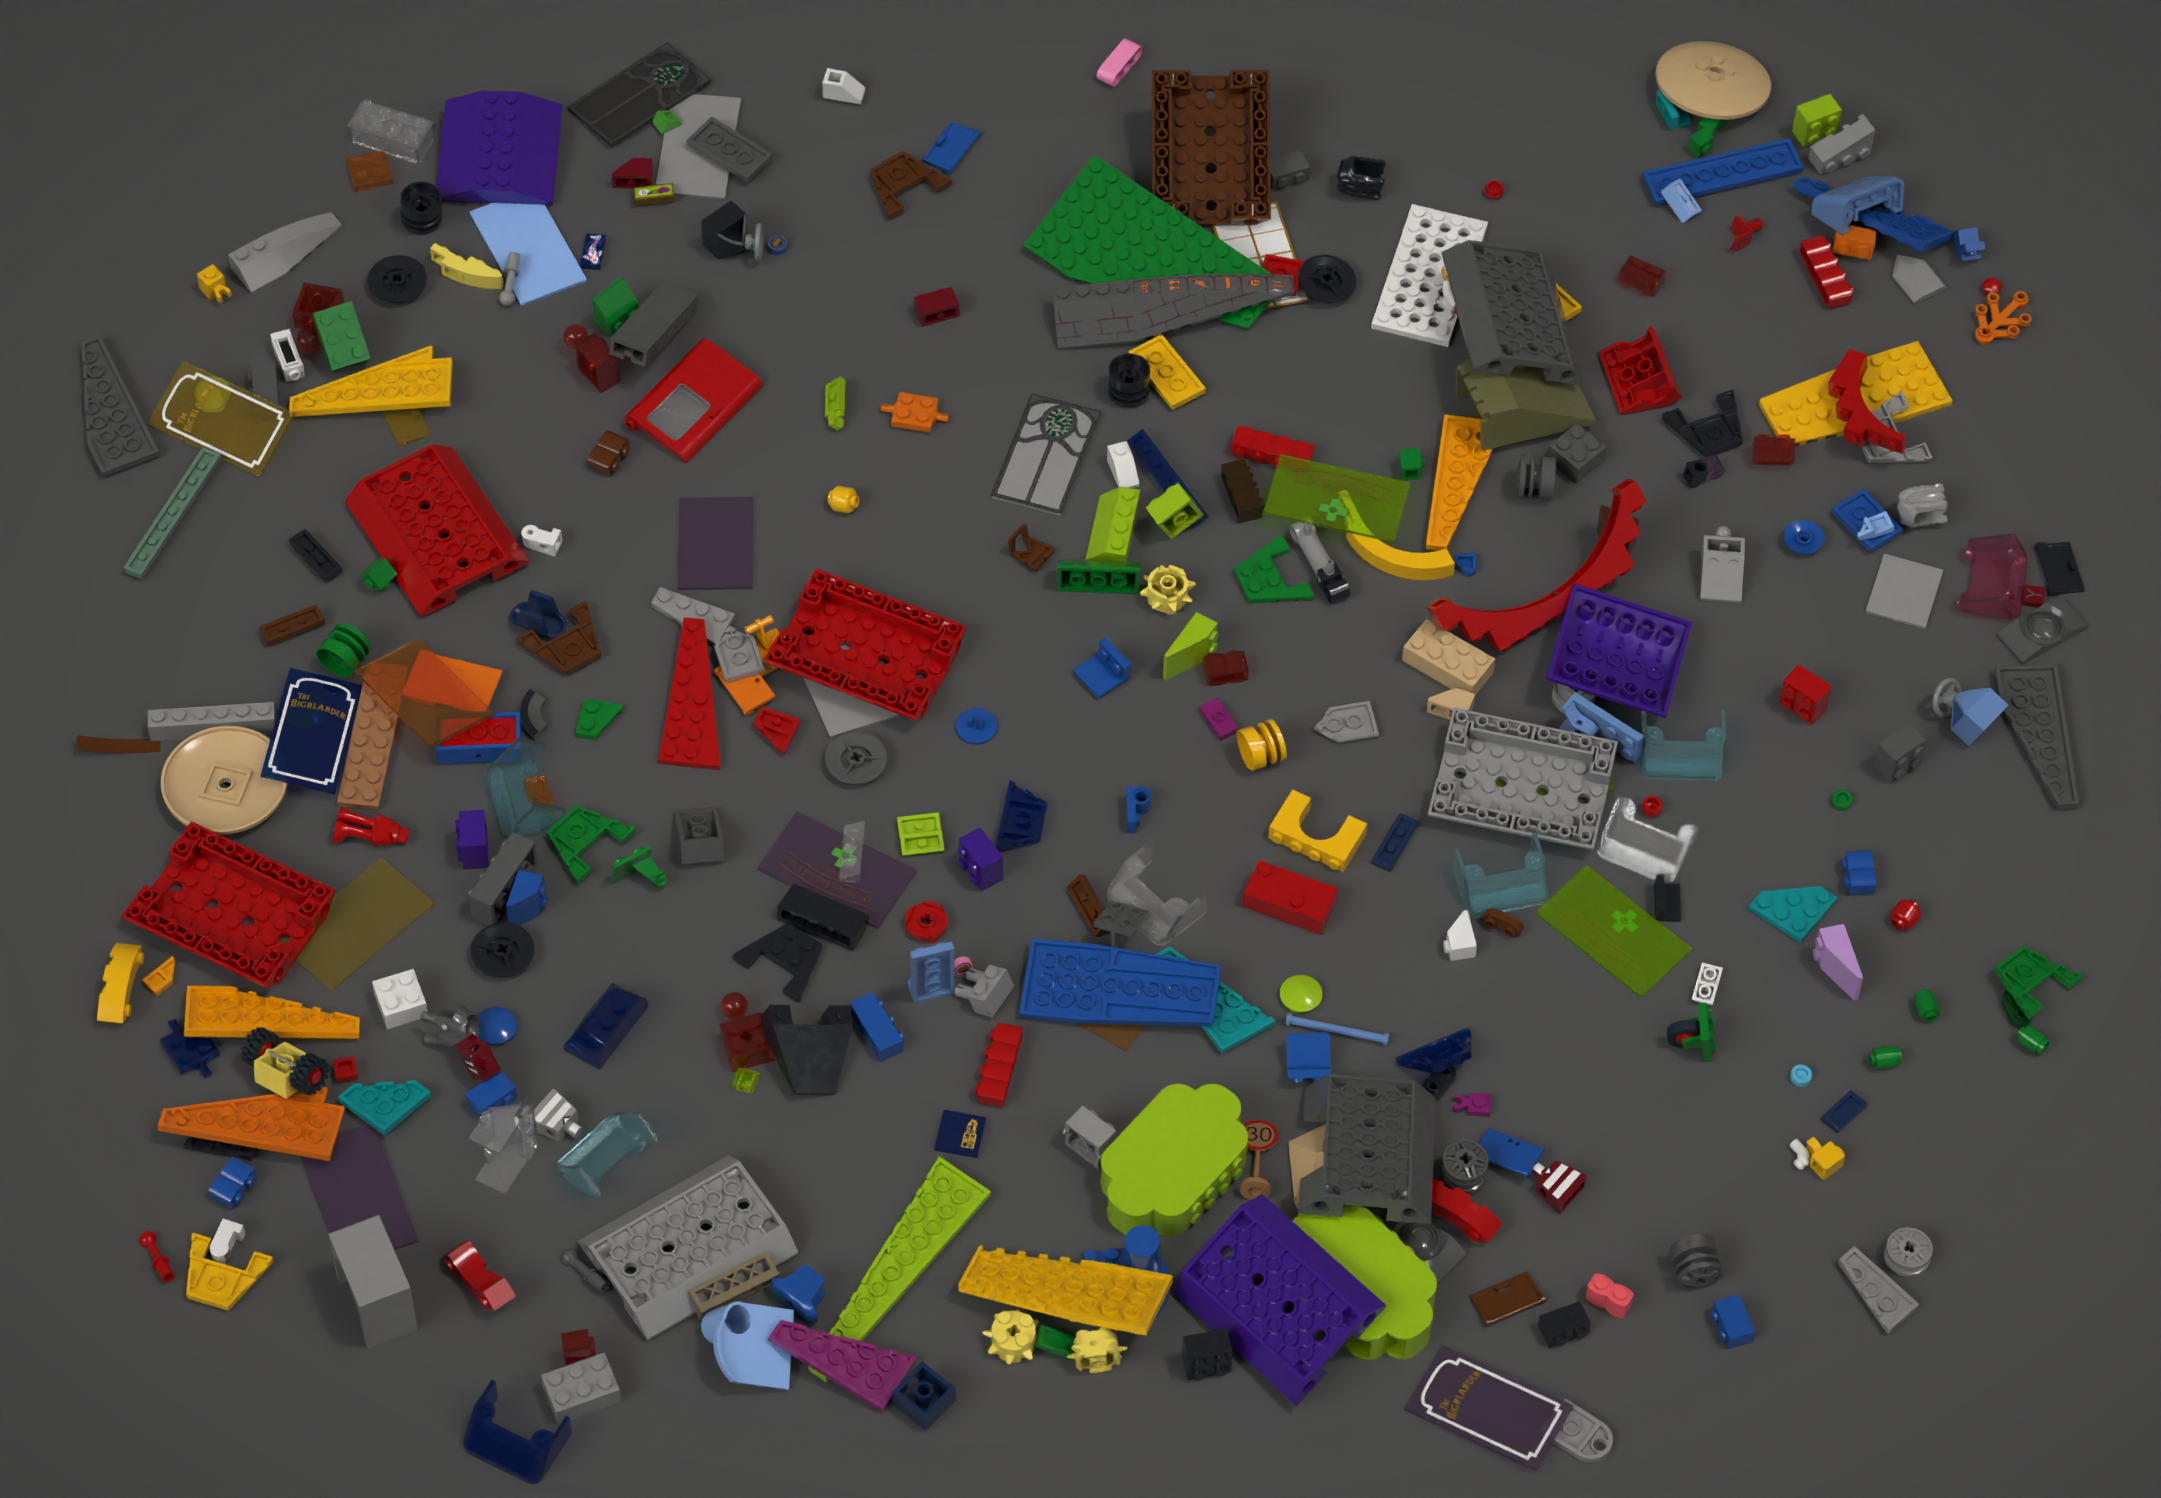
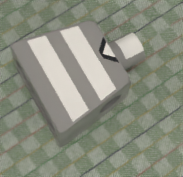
[527,1089,583,1141]

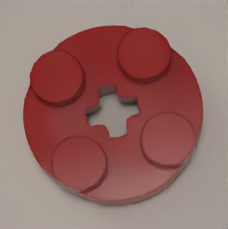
[905,901,948,943]

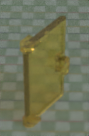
[382,408,432,448]

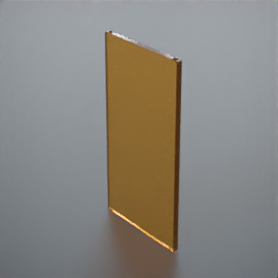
[355,638,494,748]

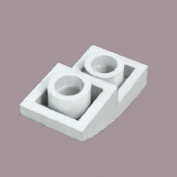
[1692,963,1723,1006]

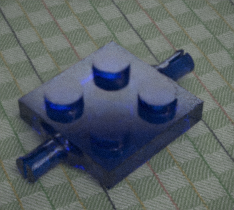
[160,1019,220,1078]

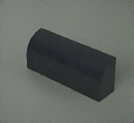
[777,883,870,951]

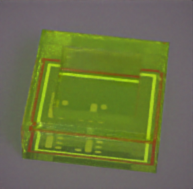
[732,1067,759,1094]

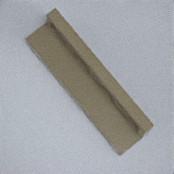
[688,1252,779,1320]

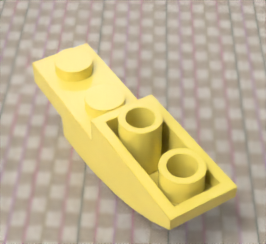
[430,243,504,289]

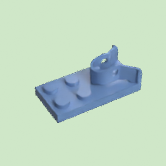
[1559,692,1644,763]
[907,942,955,1003]

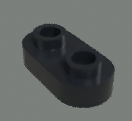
[1422,1063,1456,1101]

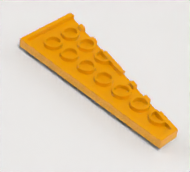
[1426,414,1494,551]

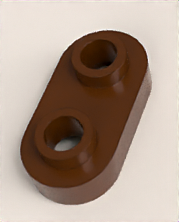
[1482,908,1524,937]

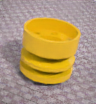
[1236,719,1287,772]

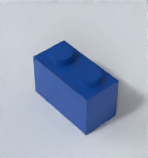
[465,1071,517,1122]
[1710,1294,1755,1349]

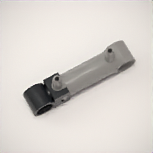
[1289,518,1350,604]

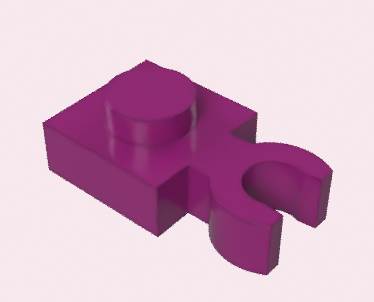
[1453,1093,1491,1117]

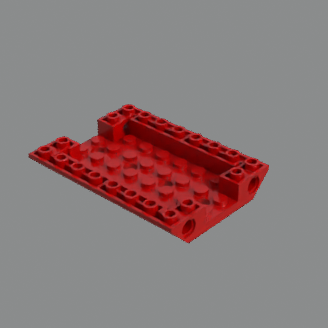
[345,444,530,618]
[764,568,967,721]
[121,821,335,988]

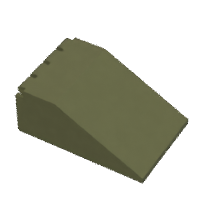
[1456,359,1596,450]

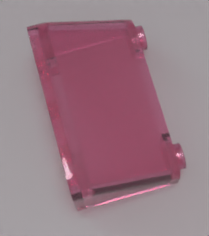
[1958,533,2027,620]

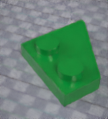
[575,699,624,740]

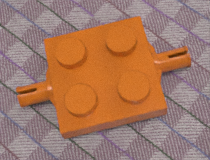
[881,392,949,433]

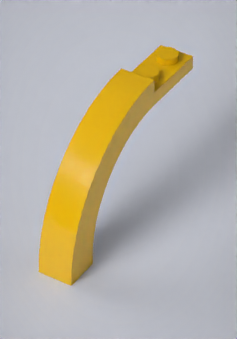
[1338,490,1455,580]

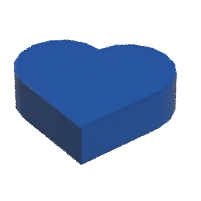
[1453,553,1477,577]

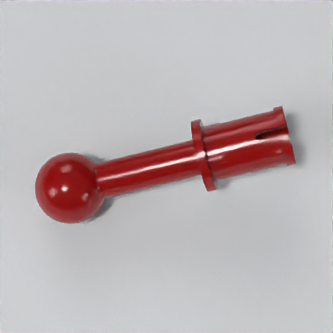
[139,1231,175,1283]

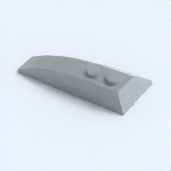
[228,212,342,294]

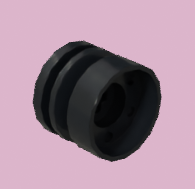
[400,181,442,235]
[1108,353,1150,407]

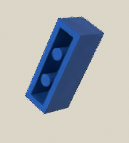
[850,992,905,1062]

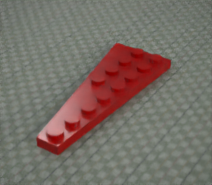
[658,617,721,770]

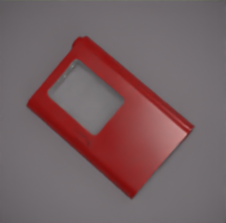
[624,338,763,464]

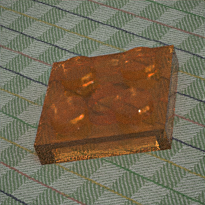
[346,150,394,192]

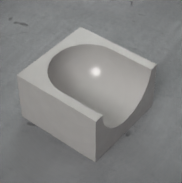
[328,1215,418,1348]

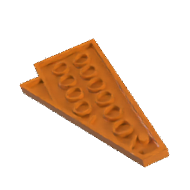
[158,1087,345,1161]

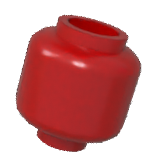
[1890,899,1922,931]

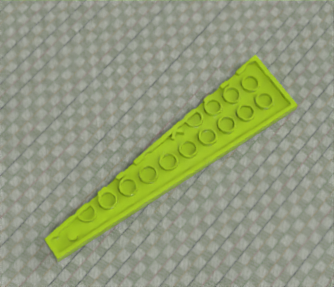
[808,1156,991,1382]

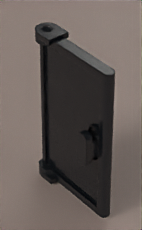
[2034,542,2085,597]

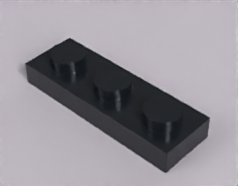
[289,529,343,582]

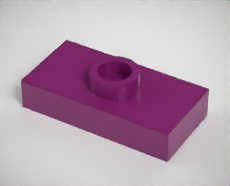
[1199,698,1239,741]

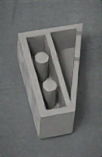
[1808,114,1875,175]

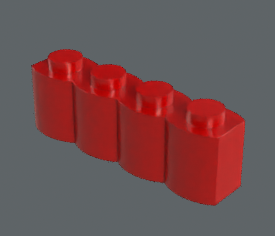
[1799,235,1854,309]
[1230,426,1315,474]
[974,1022,1023,1108]

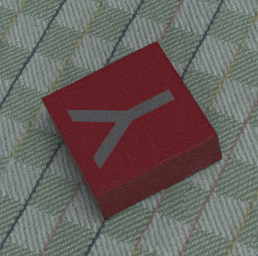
[2022,584,2045,608]

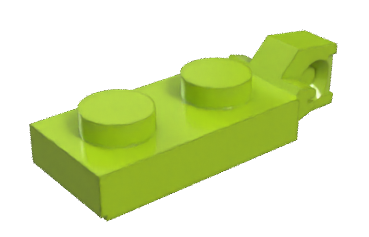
[825,376,846,431]

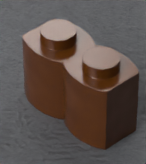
[587,430,630,477]

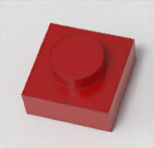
[333,1056,358,1082]

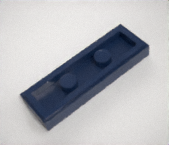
[1372,813,1419,872]

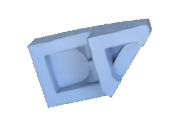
[1857,511,1895,540]

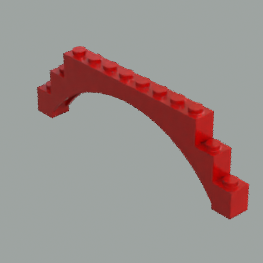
[1426,479,1647,651]

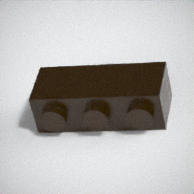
[1221,459,1265,523]

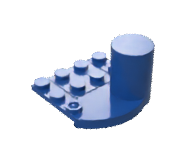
[1084,1225,1170,1318]

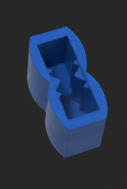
[1841,850,1876,895]
[208,1157,257,1209]

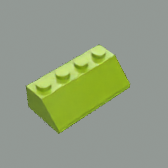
[1085,487,1140,562]

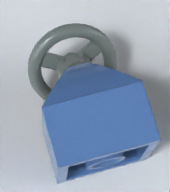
[1932,678,2008,746]

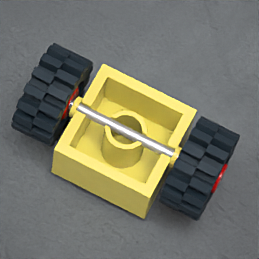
[241,1027,330,1099]

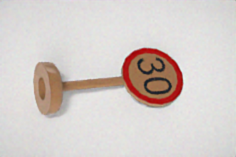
[1240,1120,1278,1200]

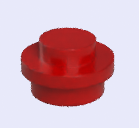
[1484,180,1504,199]

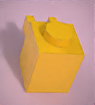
[197,264,232,303]
[1806,1136,1845,1181]

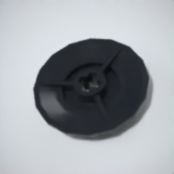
[1298,254,1357,303]
[367,255,427,303]
[471,922,535,977]

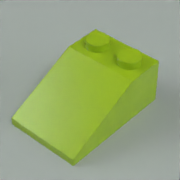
[1163,612,1219,680]

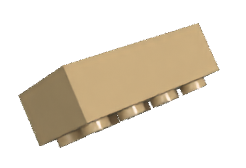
[1402,619,1495,695]

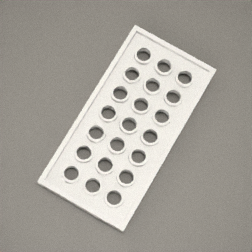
[1371,204,1488,347]

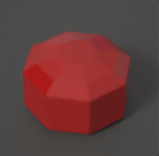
[1982,277,2002,296]
[1642,796,1663,818]

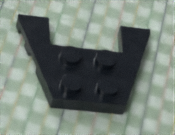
[1662,389,1743,457]
[733,922,823,1003]

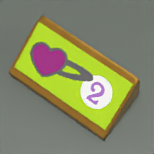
[634,183,675,206]

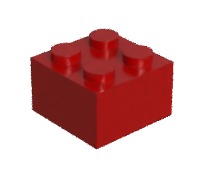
[1779,664,1832,725]

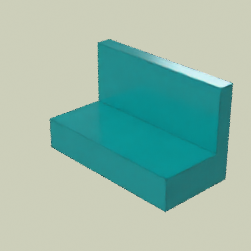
[1655,90,1692,131]

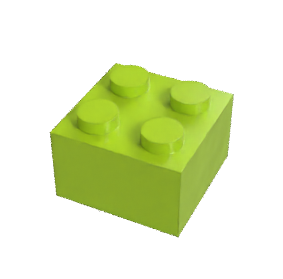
[1792,94,1842,147]
[1146,483,1204,539]

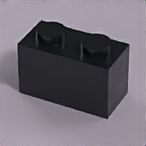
[1538,1301,1591,1348]

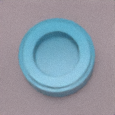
[1790,1065,1812,1087]

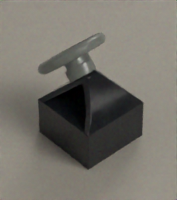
[701,200,763,262]

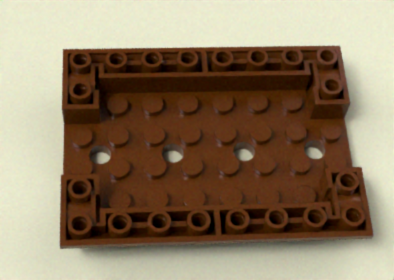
[1152,70,1271,226]

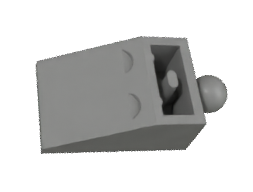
[1700,526,1745,603]

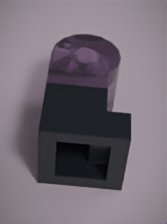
[1683,456,1725,488]

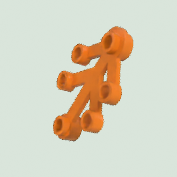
[1975,291,2032,345]

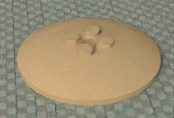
[1655,41,1771,119]
[161,726,288,835]

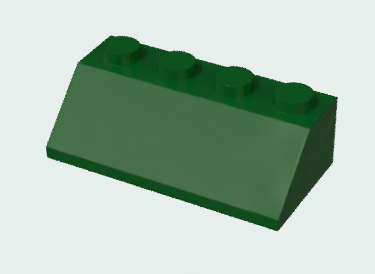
[1057,559,1140,595]

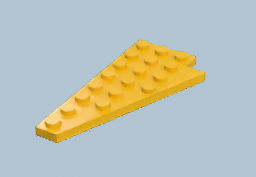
[289,346,453,417]

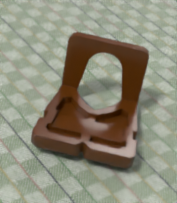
[1008,524,1055,571]

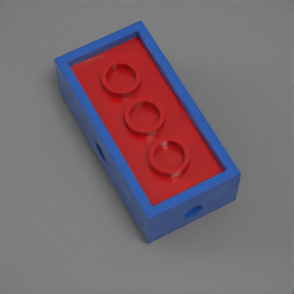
[436,712,522,764]

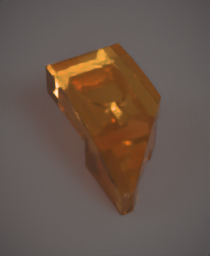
[524,776,554,811]

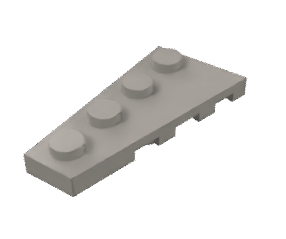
[651,587,735,647]

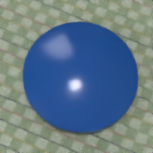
[477,1007,517,1045]

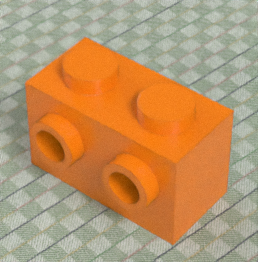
[1832,225,1876,260]

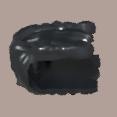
[1337,155,1386,200]

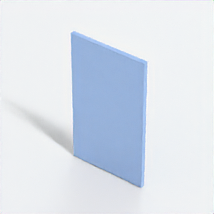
[469,203,587,306]

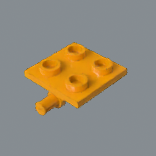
[744,615,779,676]

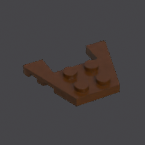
[871,151,952,220]
[516,601,602,676]

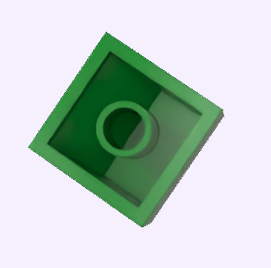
[592,277,639,337]

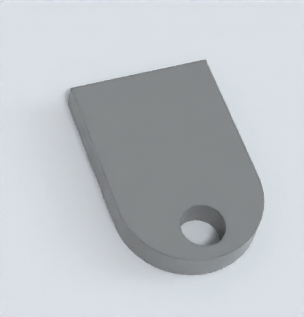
[1540,1398,1613,1463]

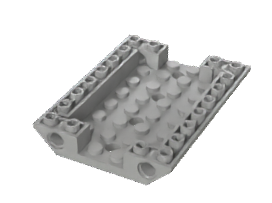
[1428,708,1618,850]
[578,1155,799,1341]

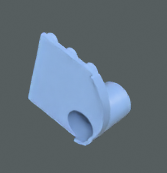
[701,1301,794,1390]

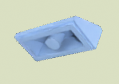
[1661,179,1702,223]

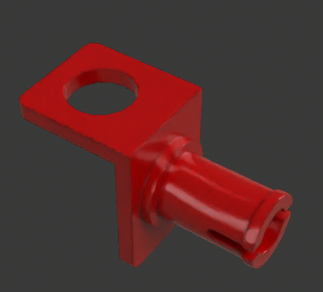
[1731,215,1763,252]

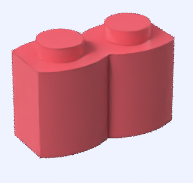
[1585,1273,1634,1318]

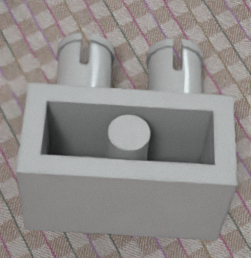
[955,964,1014,1017]

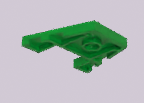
[1233,535,1314,604]
[547,805,636,884]
[1994,946,2084,1020]

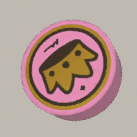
[954,957,973,977]

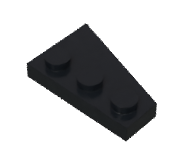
[184,1136,260,1161]

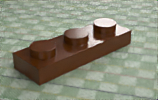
[259,604,325,646]
[1066,874,1107,937]

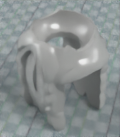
[1897,483,1948,528]

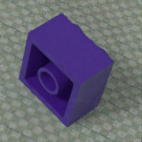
[455,810,489,870]
[957,827,1003,891]

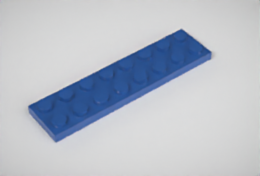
[1642,138,1804,206]

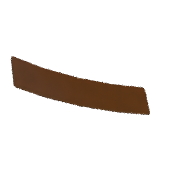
[77,735,160,753]

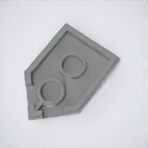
[1892,254,1947,304]
[714,626,765,682]
[1314,701,1380,743]

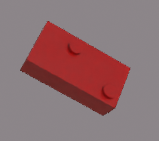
[1242,860,1338,935]

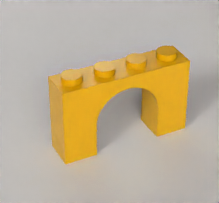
[1268,789,1367,872]

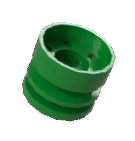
[315,623,371,678]

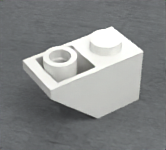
[823,68,865,105]

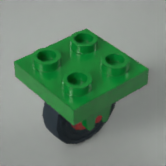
[1666,1002,1716,1062]

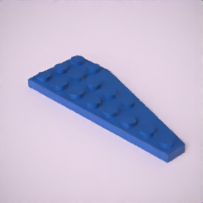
[1793,177,1954,252]

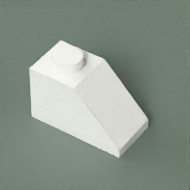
[1107,441,1139,488]
[1443,910,1477,961]

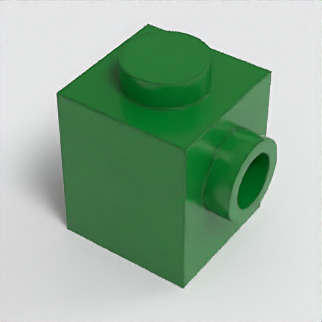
[1398,448,1425,481]
[359,558,397,591]

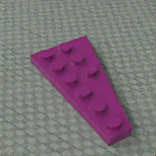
[768,1320,917,1412]

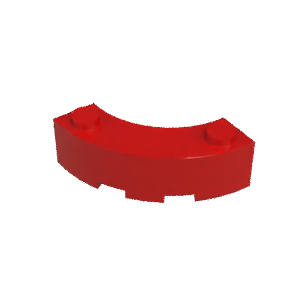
[1431,1179,1502,1243]
[443,1240,516,1311]

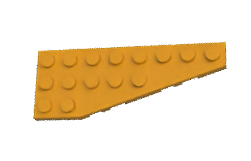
[184,986,360,1039]

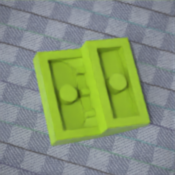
[897,812,944,856]

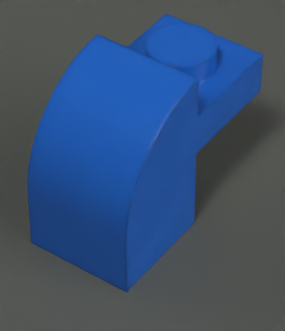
[1954,227,1985,261]

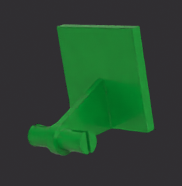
[611,846,667,890]

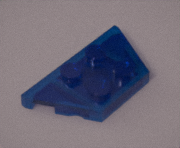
[996,780,1048,852]
[1396,1027,1472,1074]

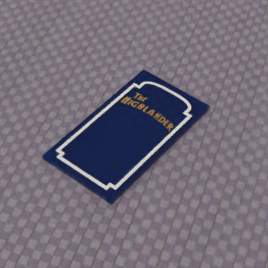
[260,668,362,795]

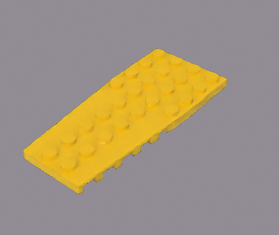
[1759,341,1953,449]
[959,1245,1173,1336]

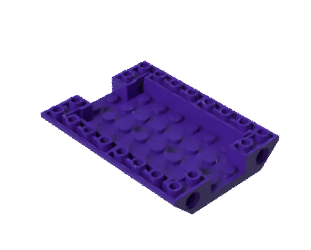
[1174,1194,1387,1406]

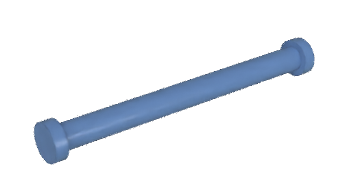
[1285,1013,1389,1046]

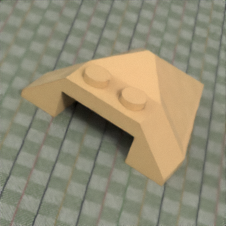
[1288,1124,1371,1209]

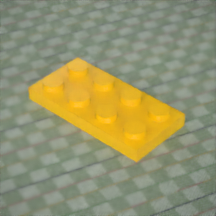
[1128,335,1206,410]

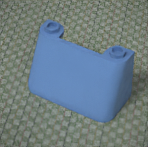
[1811,176,1905,234]

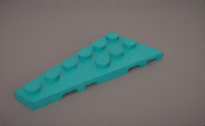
[1156,946,1276,1054]

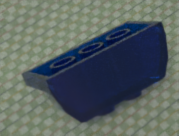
[563,983,648,1070]

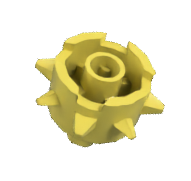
[1140,565,1196,615]
[983,1309,1039,1364]
[1066,1327,1128,1373]

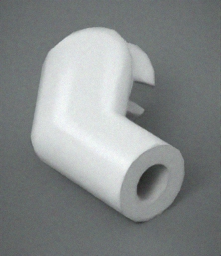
[1789,1139,1810,1170]

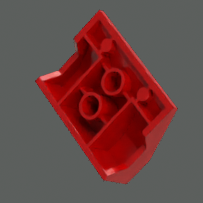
[1598,325,1683,415]

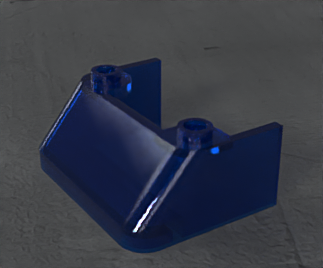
[463,1380,572,1484]

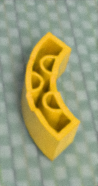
[97,943,144,1023]

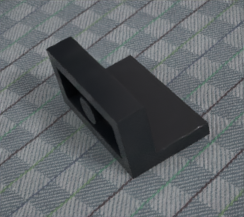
[1654,874,1681,922]

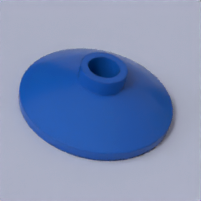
[1783,520,1824,555]

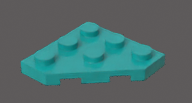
[1748,886,1838,944]
[338,1080,431,1136]

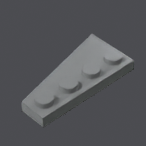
[1838,1246,1919,1334]

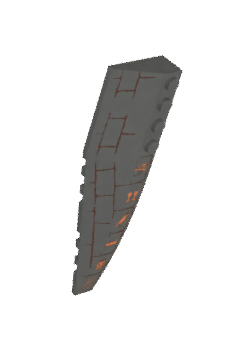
[1053,274,1294,350]

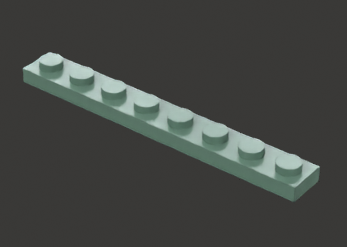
[123,447,221,579]

